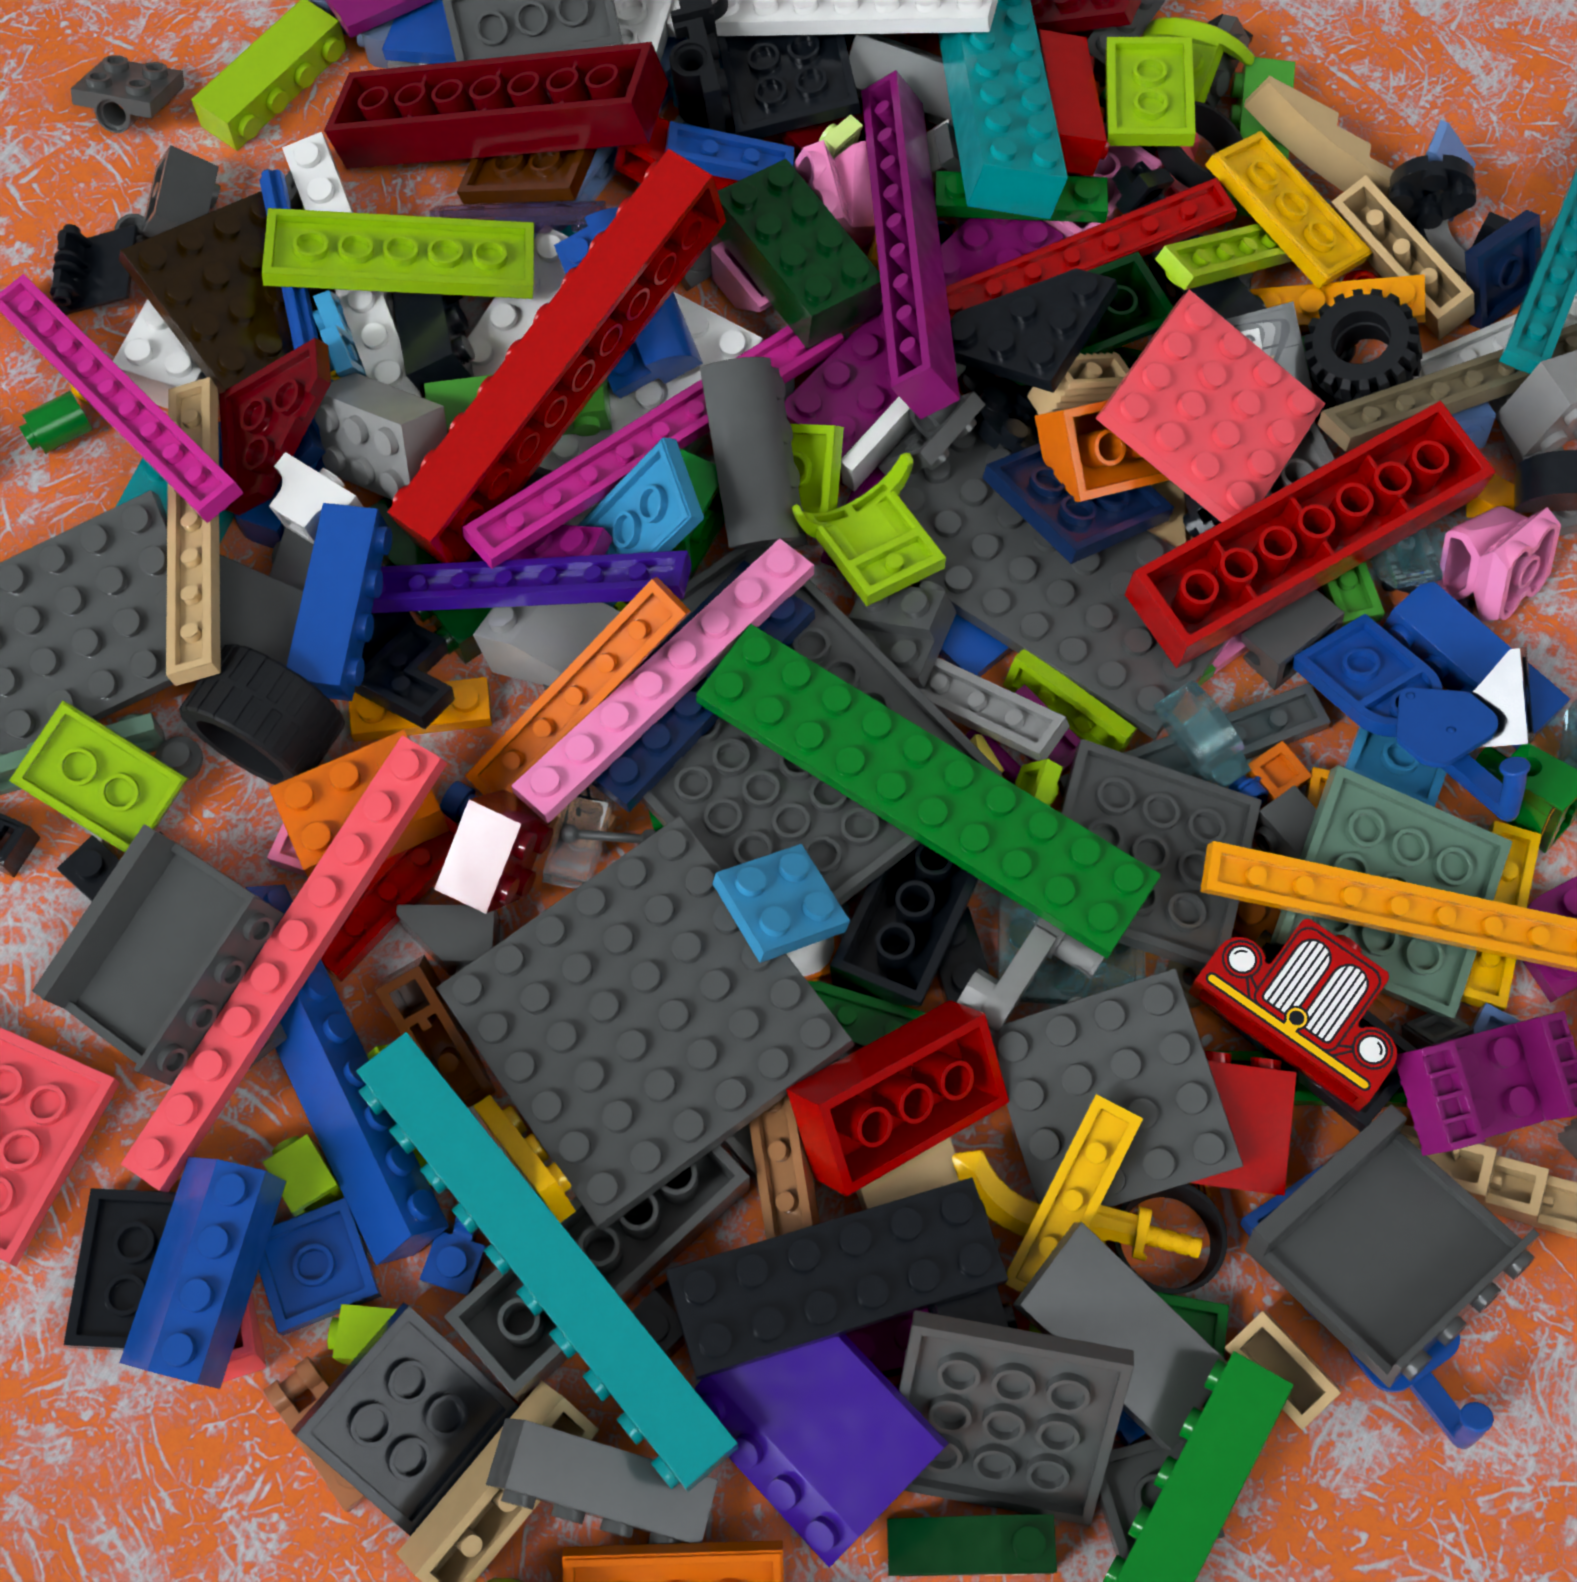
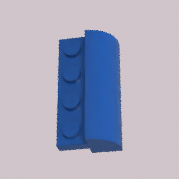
[554,207,703,398]

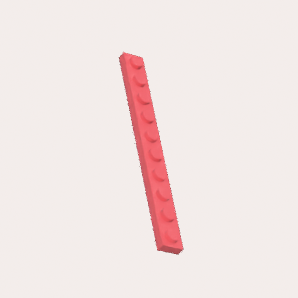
[121,735,447,1193]

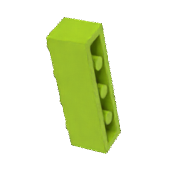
[191,0,347,151]

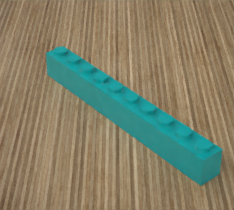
[356,1032,739,1493]

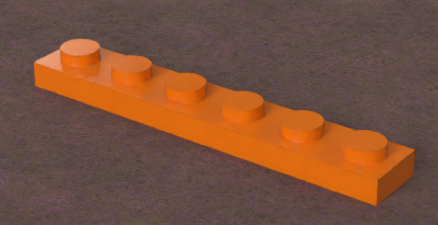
[464,577,691,795]

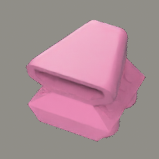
[793,140,875,248]
[1437,506,1561,622]

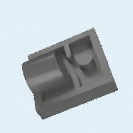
[71,55,184,133]
[877,391,986,476]

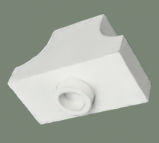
[269,452,363,544]

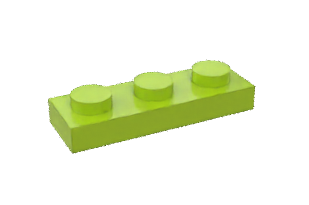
[1003,649,1137,753]

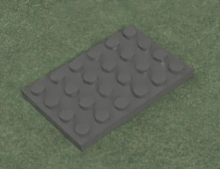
[0,490,221,754]

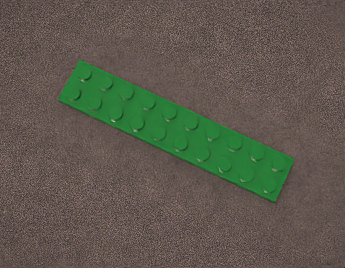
[696,624,1162,959]

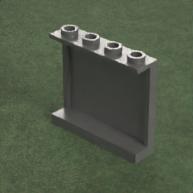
[32,824,284,1086]
[1245,1104,1540,1388]

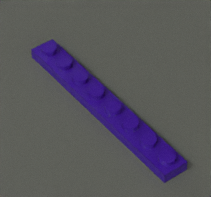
[371,550,692,613]

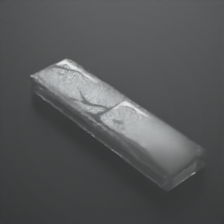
[542,784,616,889]

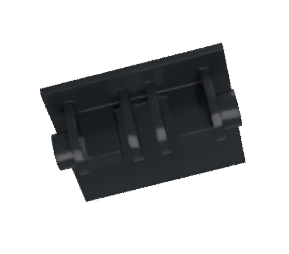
[50,224,138,315]

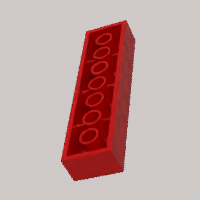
[1124,400,1496,669]

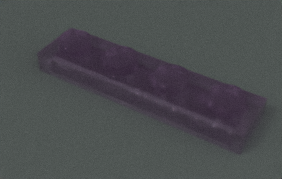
[429,201,606,233]

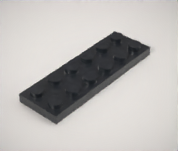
[666,1177,1008,1380]

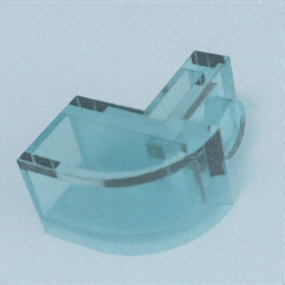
[1153,679,1251,788]

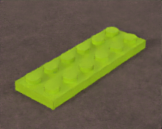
[262,208,534,299]

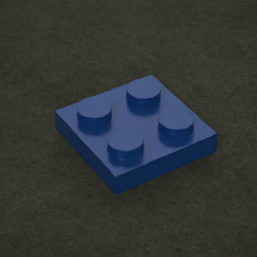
[258,1198,381,1336]

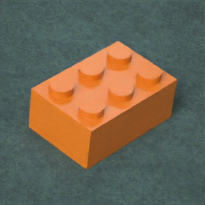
[269,730,449,878]

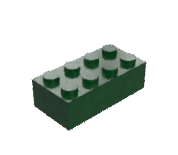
[717,158,882,349]

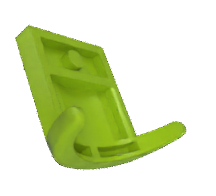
[1142,17,1255,103]
[792,452,946,606]

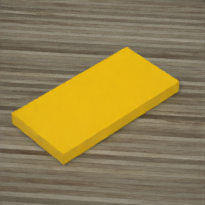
[1205,131,1373,289]

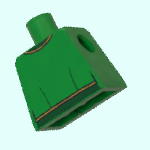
[1476,743,1577,853]

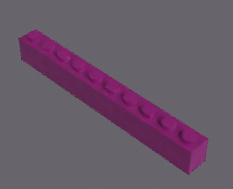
[861,70,960,419]

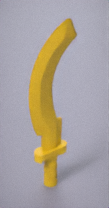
[951,1150,1202,1261]

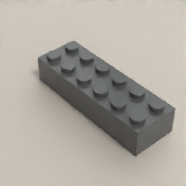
[444,1145,750,1403]

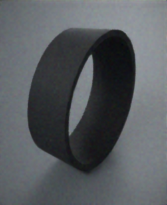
[1156,101,1243,188]
[1114,1184,1227,1294]

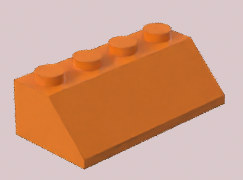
[1035,400,1169,502]

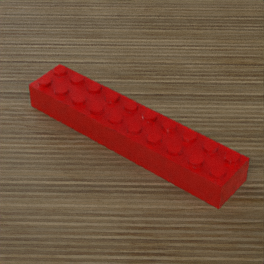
[387,148,726,563]

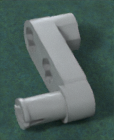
[957,917,1105,1032]

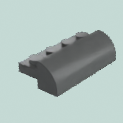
[700,357,808,550]

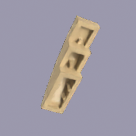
[1244,76,1394,198]
[1400,1125,1577,1239]

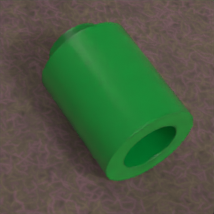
[19,390,93,454]

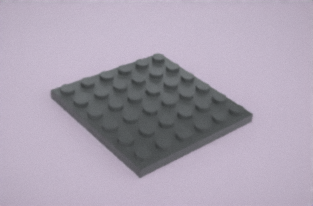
[436,816,854,1231]

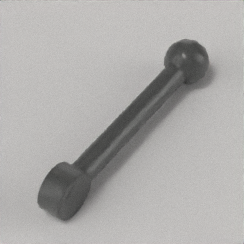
[560,824,656,844]

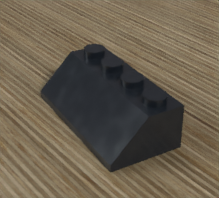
[830,844,979,1006]

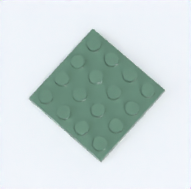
[1269,765,1513,1019]

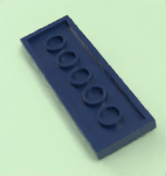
[591,560,815,812]

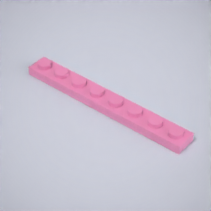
[511,538,814,824]

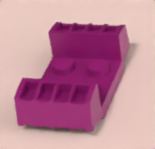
[1395,1011,1577,1156]

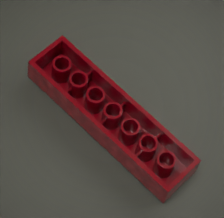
[324,42,668,169]

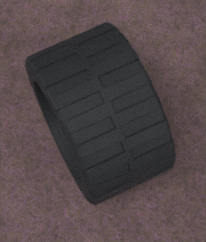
[179,644,345,785]

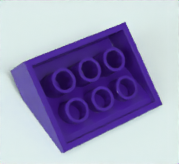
[694,1334,949,1568]

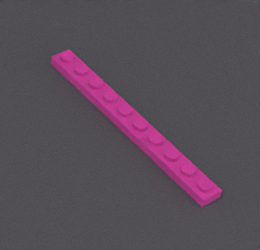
[0,274,243,523]
[463,325,844,569]

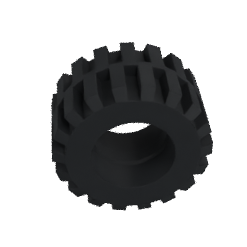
[1304,288,1423,406]

